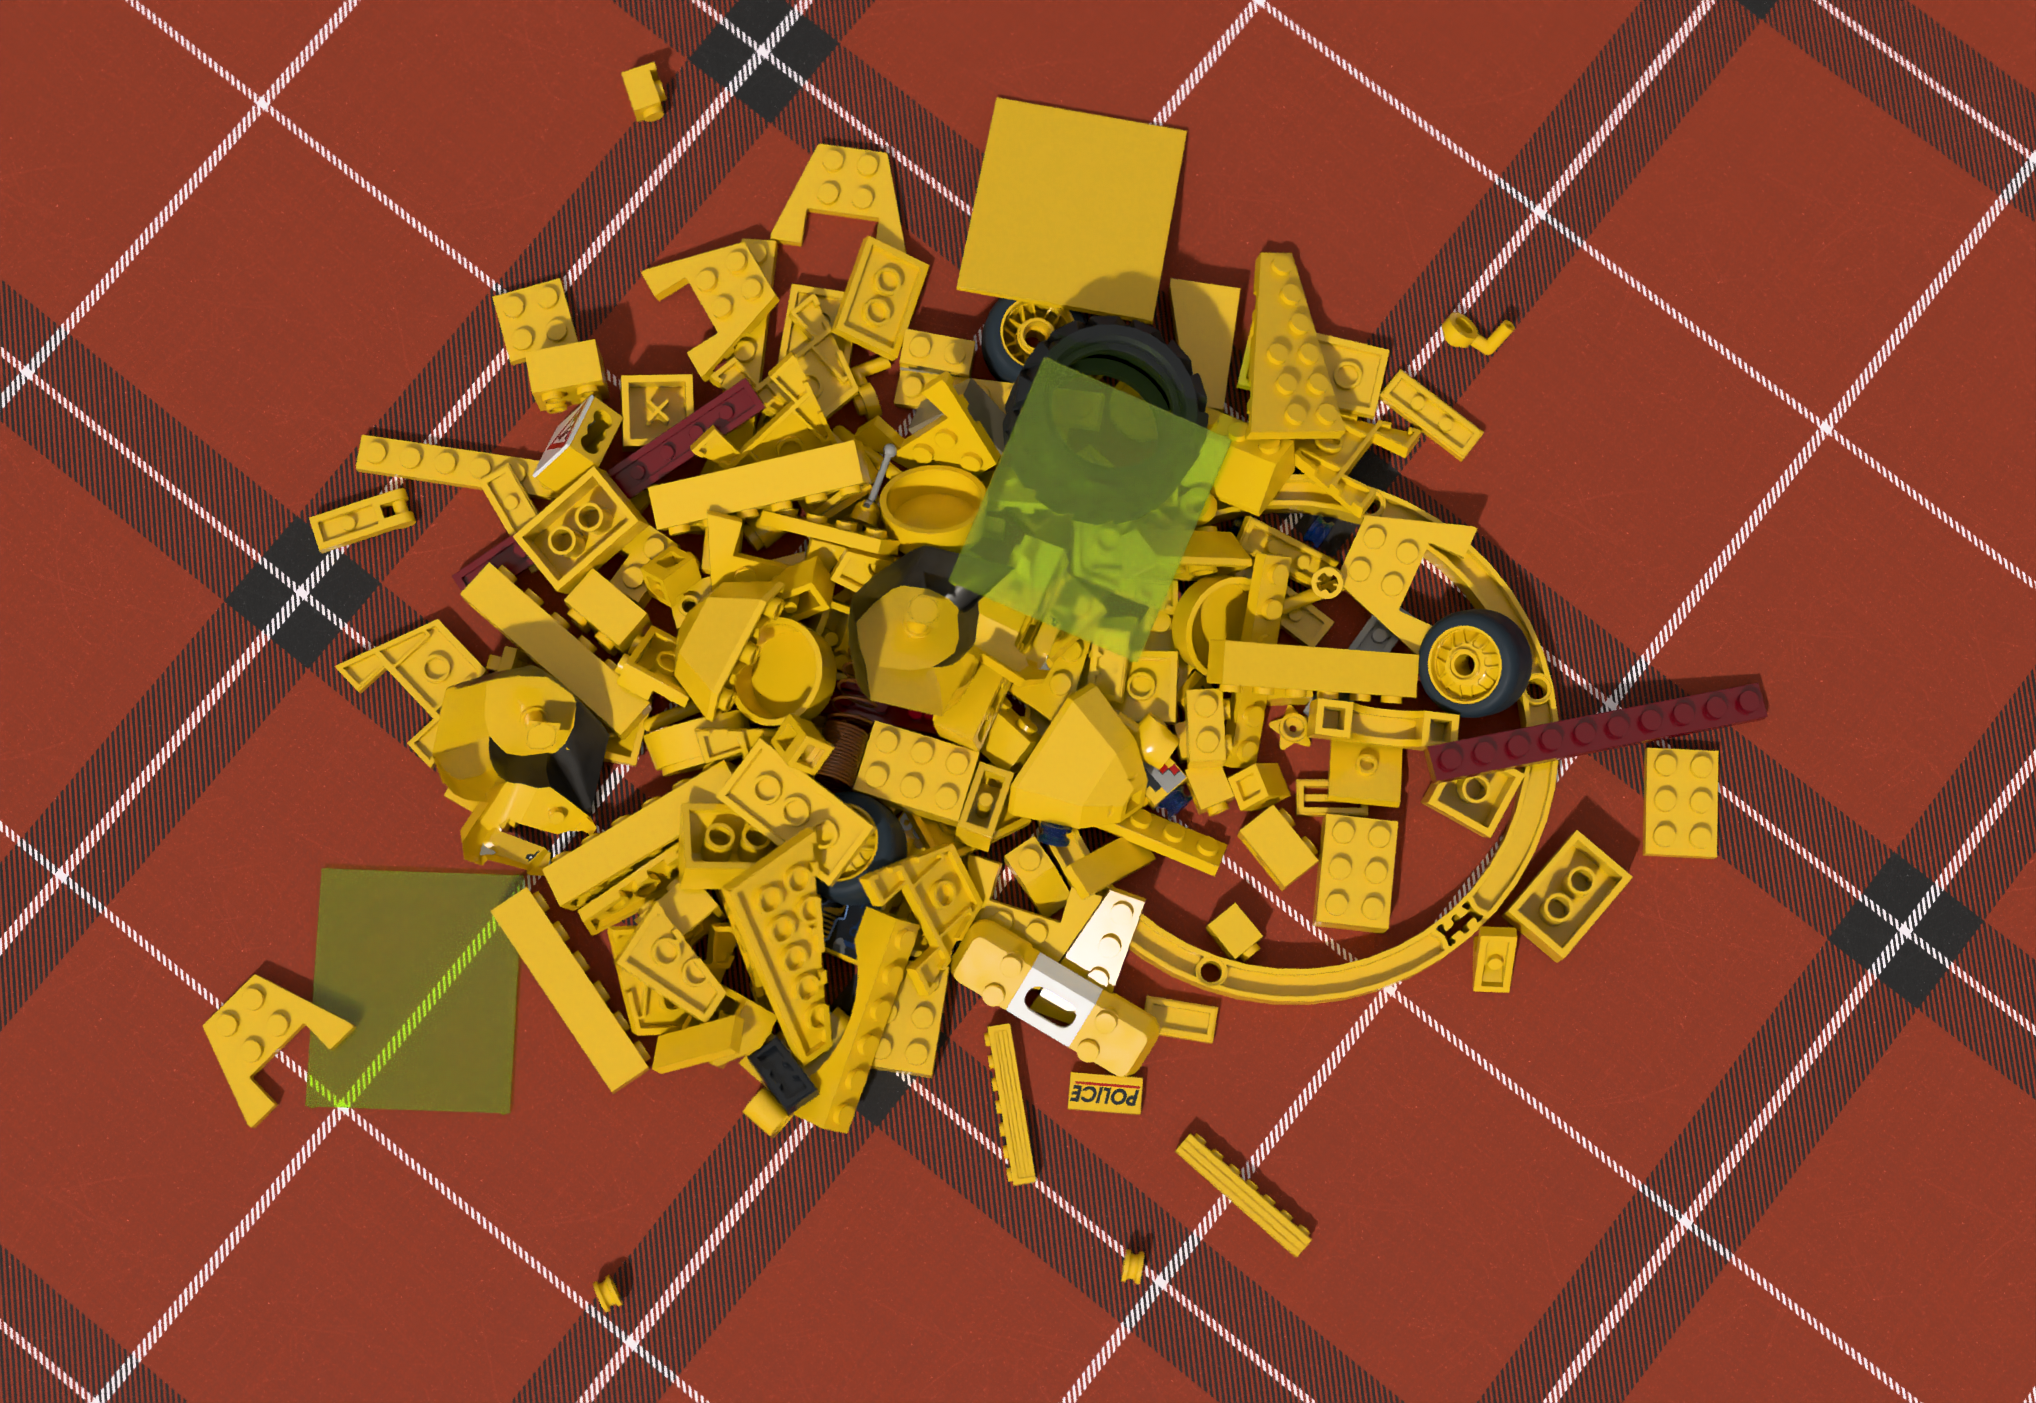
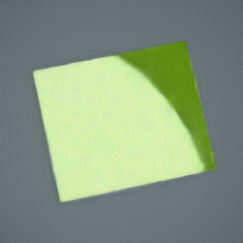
[948,357,1232,662]
[305,867,524,1115]

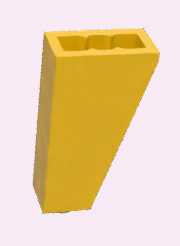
[1168,278,1240,413]

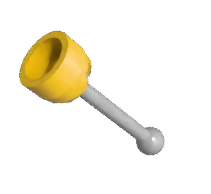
[849,443,897,528]

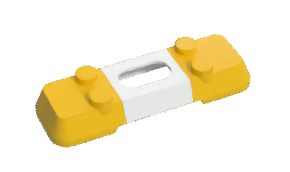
[950,919,1160,1076]

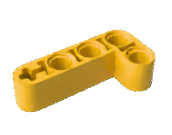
[743,1007,850,1139]

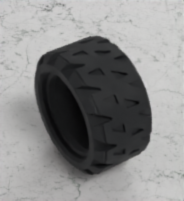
[1002,316,1209,525]

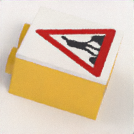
[532,395,623,495]

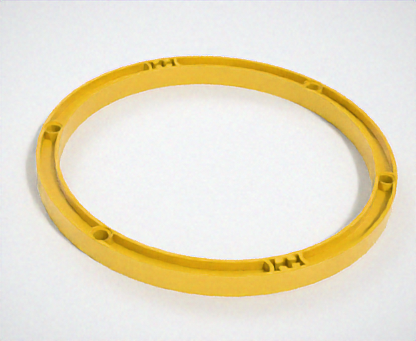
[1025,474,1558,1005]

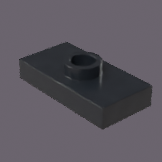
[747,1037,819,1115]

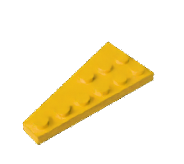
[721,827,832,1066]

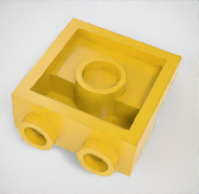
[615,625,691,708]

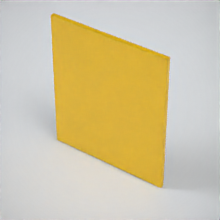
[957,97,1187,325]

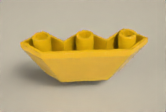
[674,581,785,722]
[1007,682,1148,829]

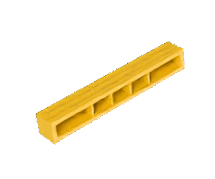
[984,1023,1036,1186]
[1174,1133,1312,1257]

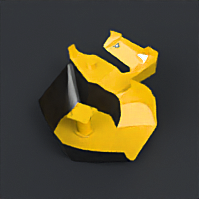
[848,545,1072,717]
[432,665,609,876]

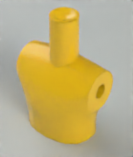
[1117,711,1180,770]

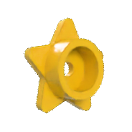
[1269,705,1311,750]

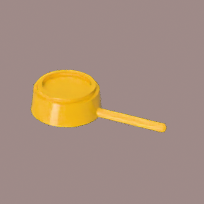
[833,425,988,554]
[1172,574,1344,677]
[643,617,837,732]
[643,710,757,776]

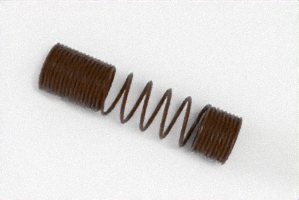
[810,648,879,791]

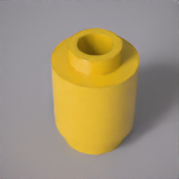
[743,507,789,551]

